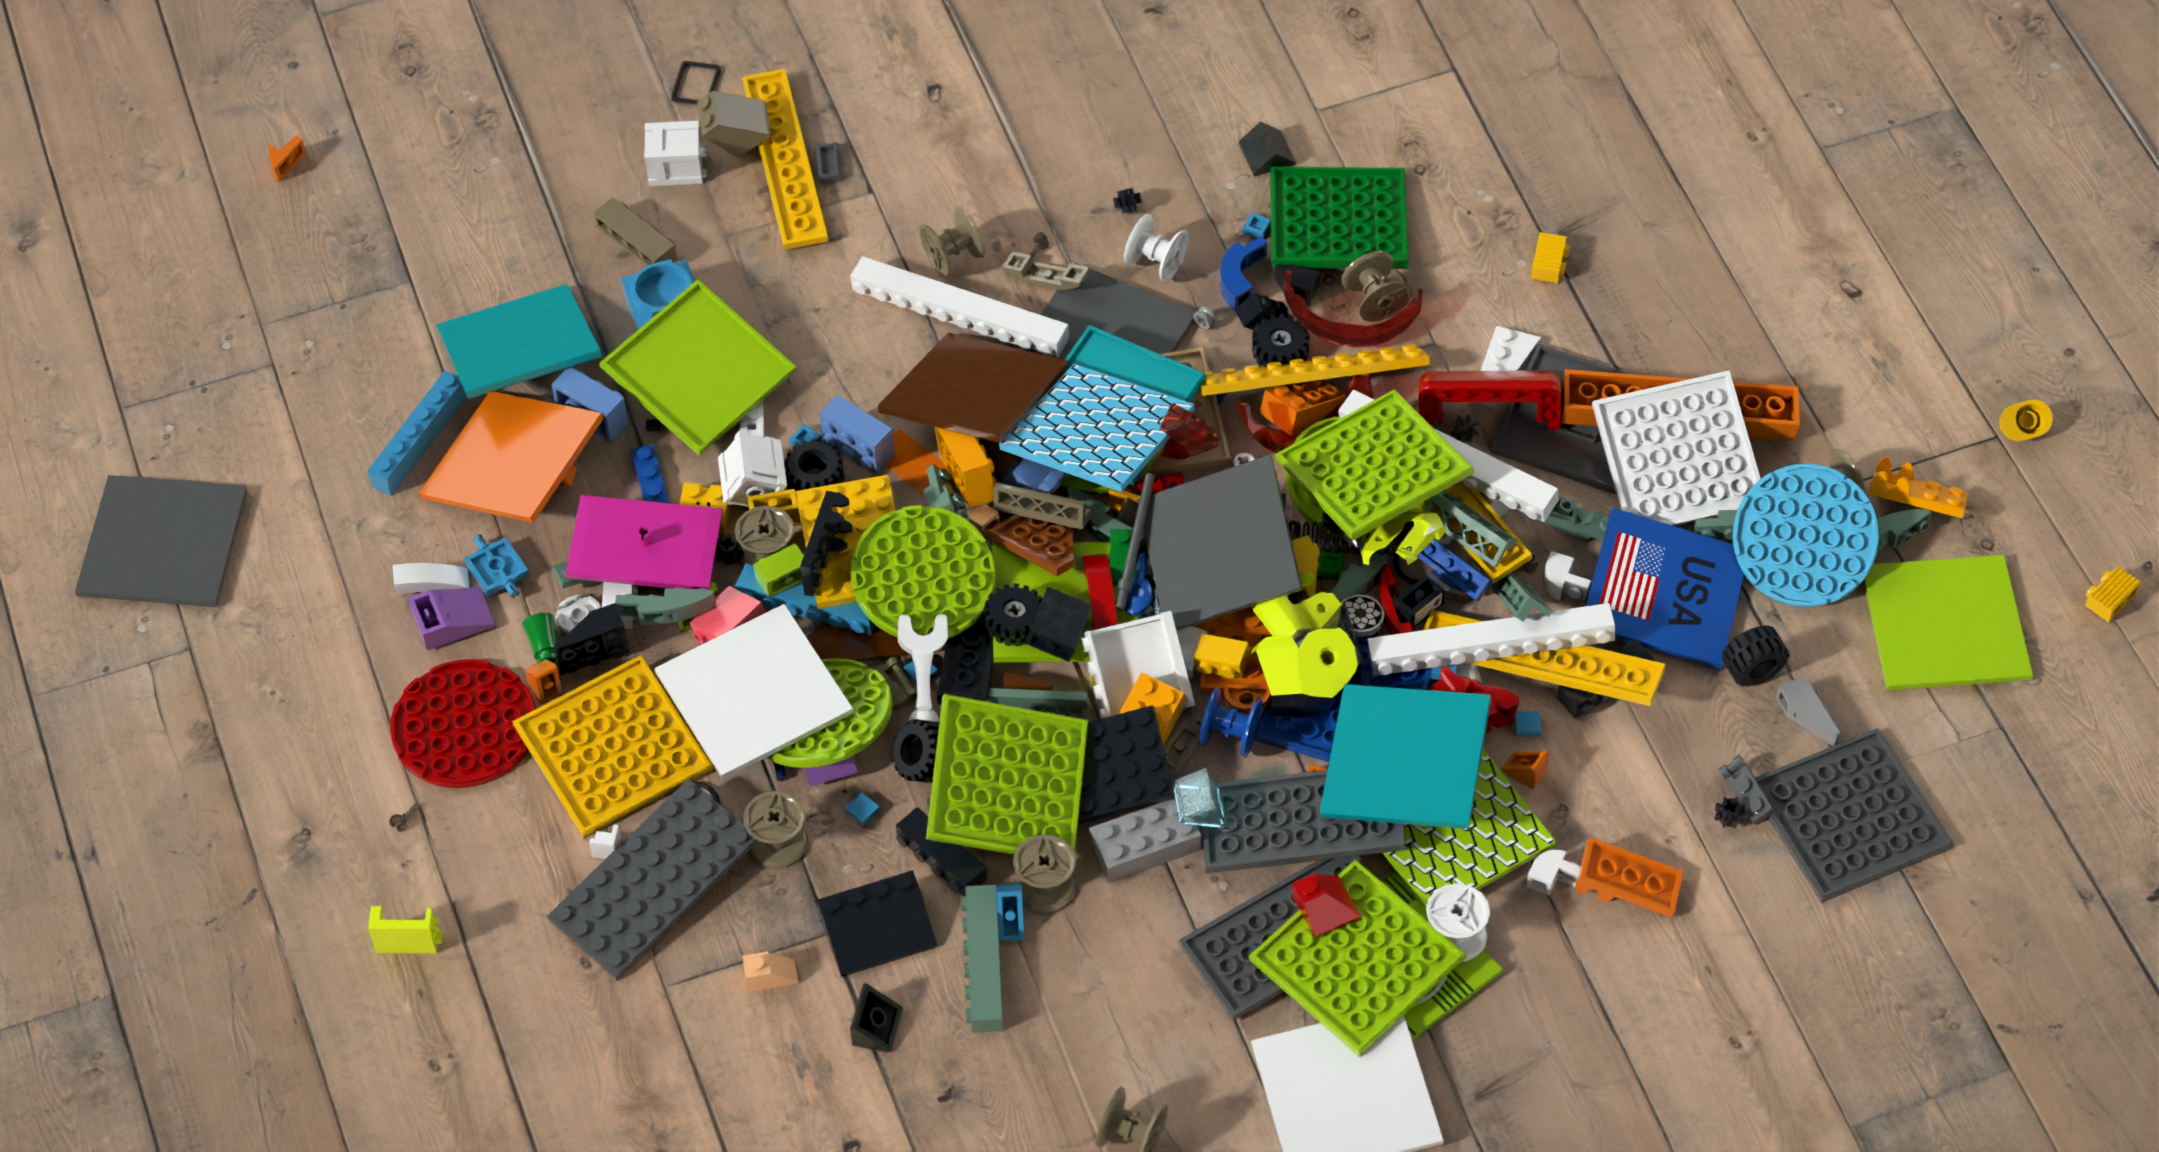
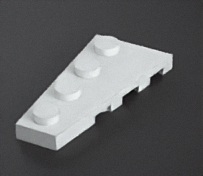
[1474,326,1541,407]

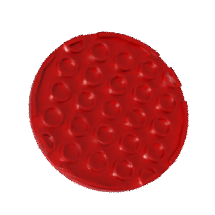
[390,659,536,788]

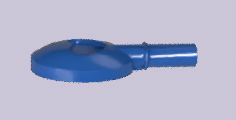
[1125,553,1153,616]

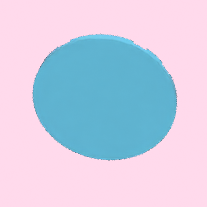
[1733,464,1879,608]

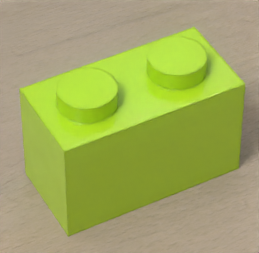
[753,544,804,598]

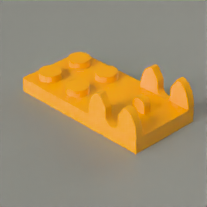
[1869,456,1969,518]

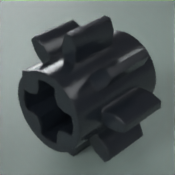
[1113,188,1142,213]
[1450,414,1479,443]
[716,535,744,566]
[1714,797,1745,828]

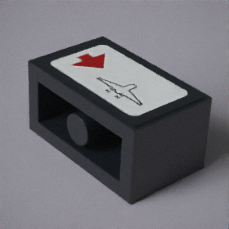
[1394,575,1445,629]

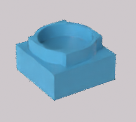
[621,259,695,330]

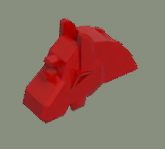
[1431,665,1520,734]

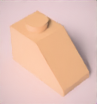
[742,951,799,992]

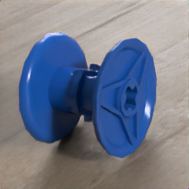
[1199,687,1263,759]

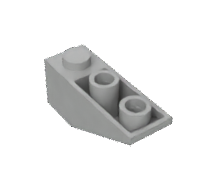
[1776,676,1841,746]

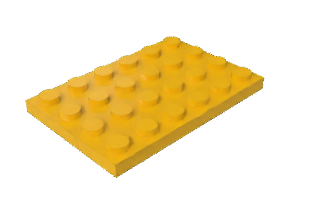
[795,475,896,609]

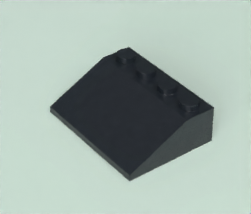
[817,870,937,977]

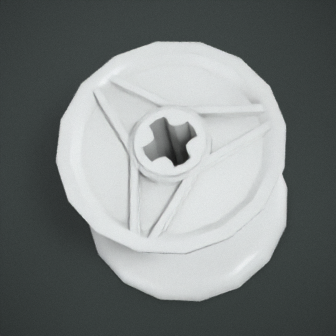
[1124,214,1189,282]
[1426,883,1490,962]

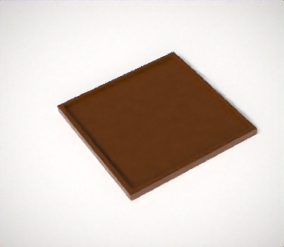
[877,332,1069,443]

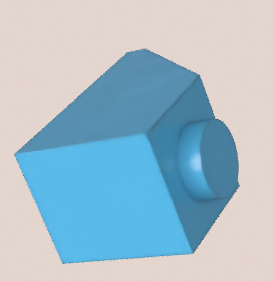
[997,883,1024,941]

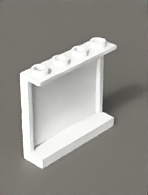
[1081,611,1195,719]

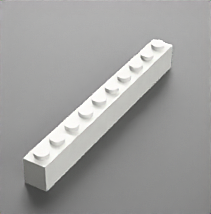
[850,256,1069,358]
[1338,390,1559,522]
[1368,603,1615,676]

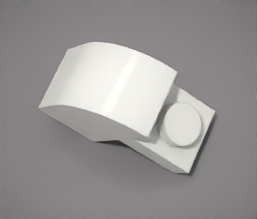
[1544,551,1591,601]
[1526,850,1581,896]

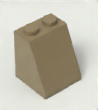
[697,91,771,158]

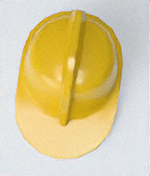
[1999,399,2053,442]

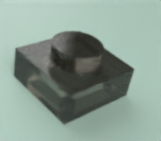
[1116,497,1139,528]

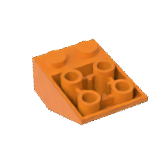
[1260,380,1346,436]

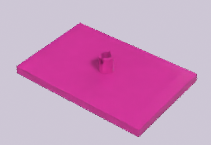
[566,495,723,590]

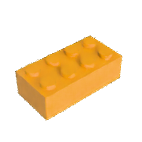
[934,427,996,509]

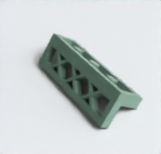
[1423,490,1518,567]
[1492,573,1553,622]
[989,688,1088,720]

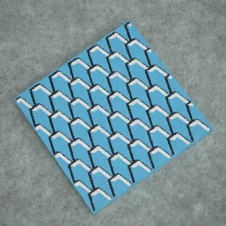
[999,364,1195,492]

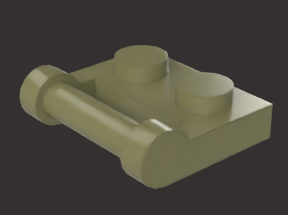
[872,657,917,711]

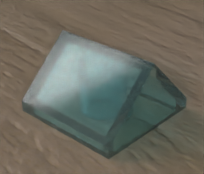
[1172,768,1229,828]

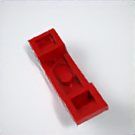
[1082,554,1117,631]
[1379,564,1413,635]

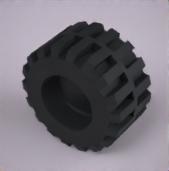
[784,439,844,491]
[1721,625,1790,687]
[892,719,939,783]

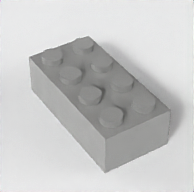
[1089,795,1201,883]

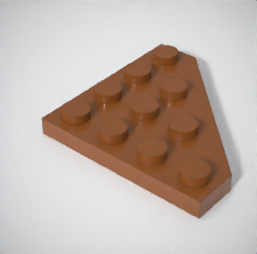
[988,492,1074,576]

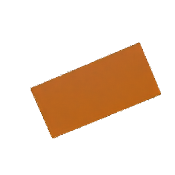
[885,429,957,498]

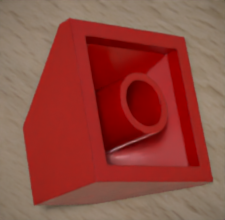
[1292,873,1361,938]

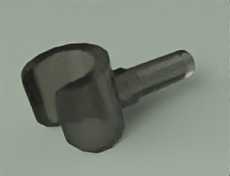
[1028,232,1049,258]
[1511,554,1539,574]
[389,803,419,832]

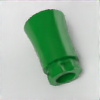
[522,613,558,665]

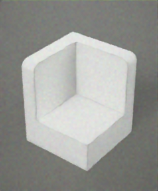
[589,824,622,859]

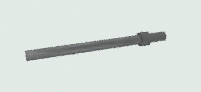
[1116,473,1155,610]

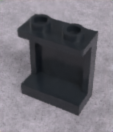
[1024,587,1092,662]

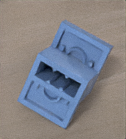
[999,457,1068,494]

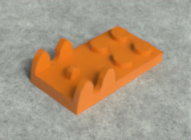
[1575,837,1684,917]

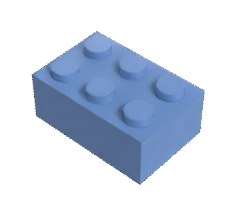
[551,367,629,444]
[820,395,895,474]

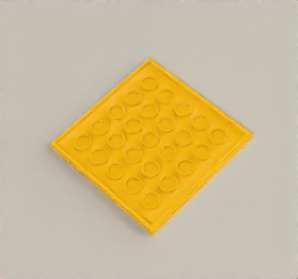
[512,655,713,838]

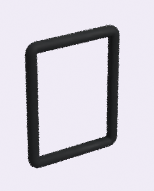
[671,61,721,105]

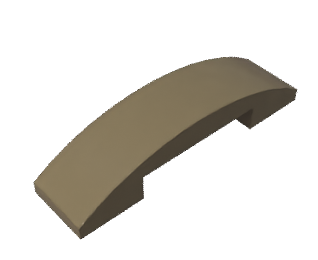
[1002,251,1090,290]

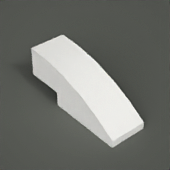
[393,563,470,595]

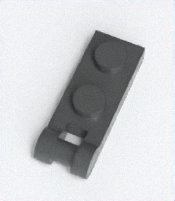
[1719,754,1776,825]

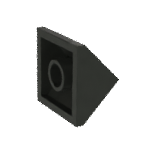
[1239,121,1296,177]
[850,983,903,1052]

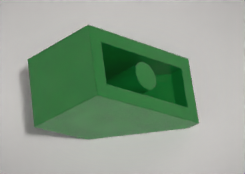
[1110,529,1134,585]

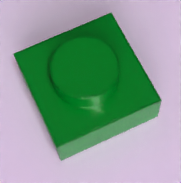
[1317,551,1344,578]

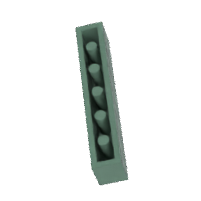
[961,885,1003,1033]

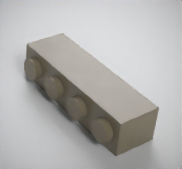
[593,197,677,266]

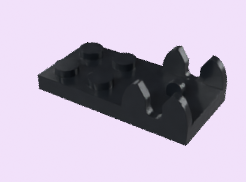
[800,491,853,597]
[937,619,994,705]

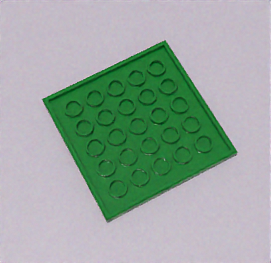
[1270,167,1409,269]

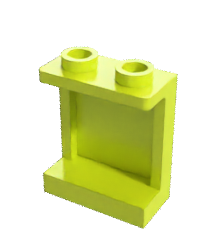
[368,906,442,954]

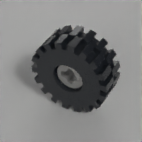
[1252,314,1310,367]
[984,583,1042,646]

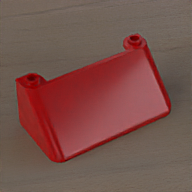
[1419,370,1561,430]

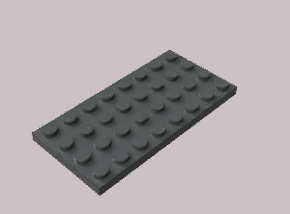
[1201,770,1406,873]
[546,778,759,981]
[1179,856,1370,1021]

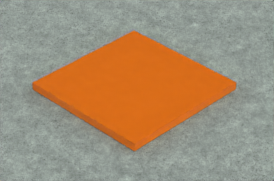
[418,391,604,523]

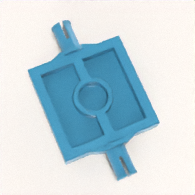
[464,534,529,598]

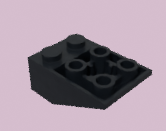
[554,603,629,675]

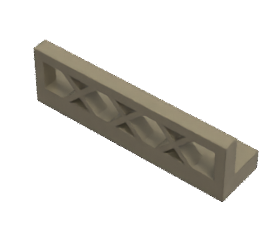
[994,482,1091,530]

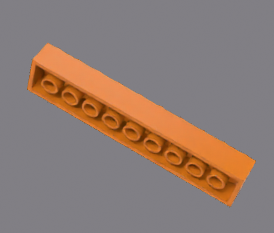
[1561,369,1800,441]

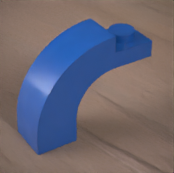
[1220,236,1267,311]

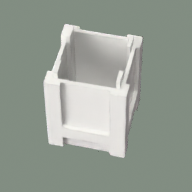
[644,121,707,186]
[718,431,787,507]

